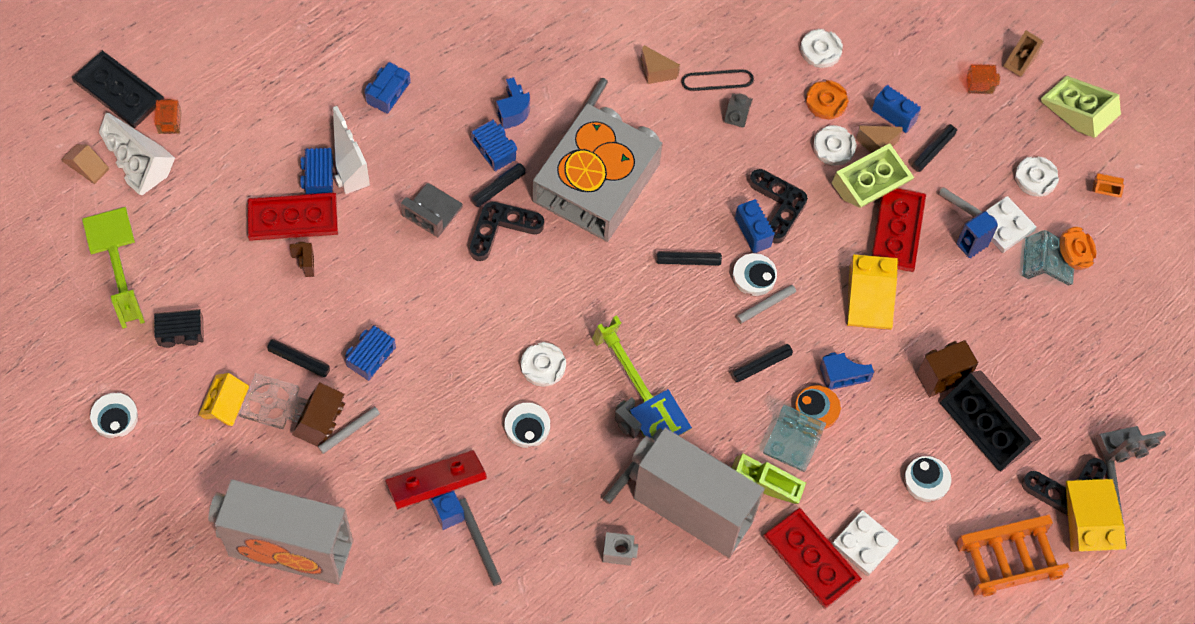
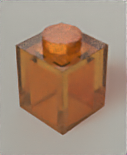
[967,64,1000,94]
[155,99,182,134]

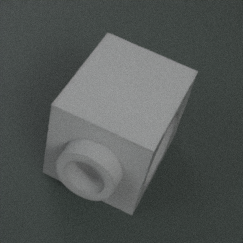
[603,532,638,566]

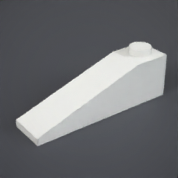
[333,106,370,194]
[99,113,175,195]

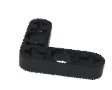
[749,169,808,244]
[470,202,544,261]
[1022,458,1107,516]

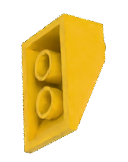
[847,254,898,330]
[1065,479,1126,552]

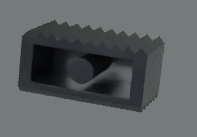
[154,309,204,348]

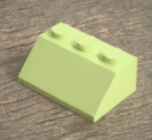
[832,143,914,208]

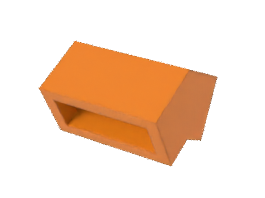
[1093,173,1125,198]

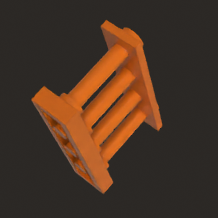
[956,514,1069,597]

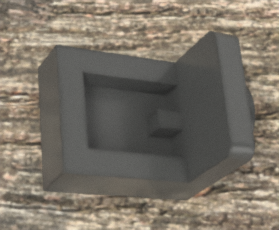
[724,93,753,127]
[615,397,642,438]

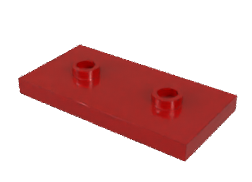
[871,188,926,272]
[248,193,338,241]
[385,450,487,509]
[763,507,862,609]

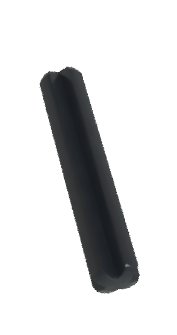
[912,124,957,172]
[471,163,526,207]
[656,251,722,266]
[267,339,330,377]
[731,344,793,382]

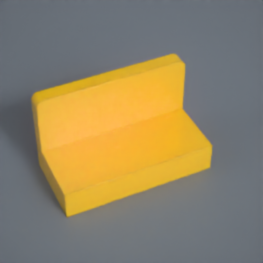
[198,373,249,426]

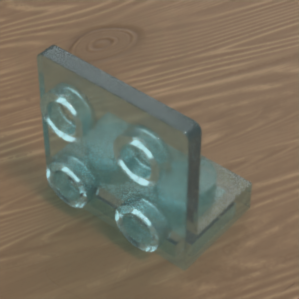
[1022,230,1074,286]
[763,405,827,472]

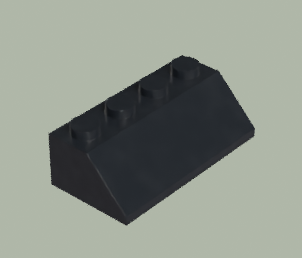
[940,370,1042,472]

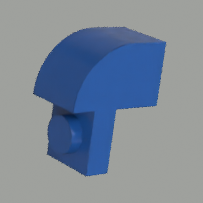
[496,77,530,129]

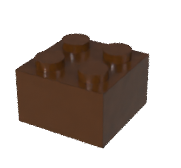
[917,340,979,398]
[292,382,345,446]

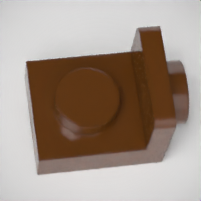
[289,241,314,277]

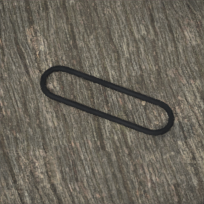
[681,69,754,91]

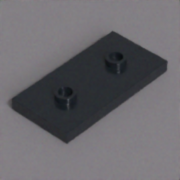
[72,50,165,129]

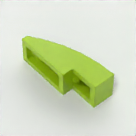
[731,453,806,504]

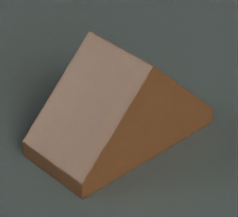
[1004,30,1044,77]
[641,45,680,84]
[856,126,902,153]
[61,144,109,184]

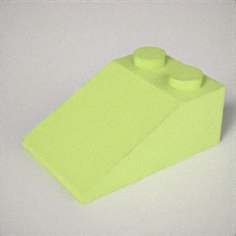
[1041,76,1121,138]

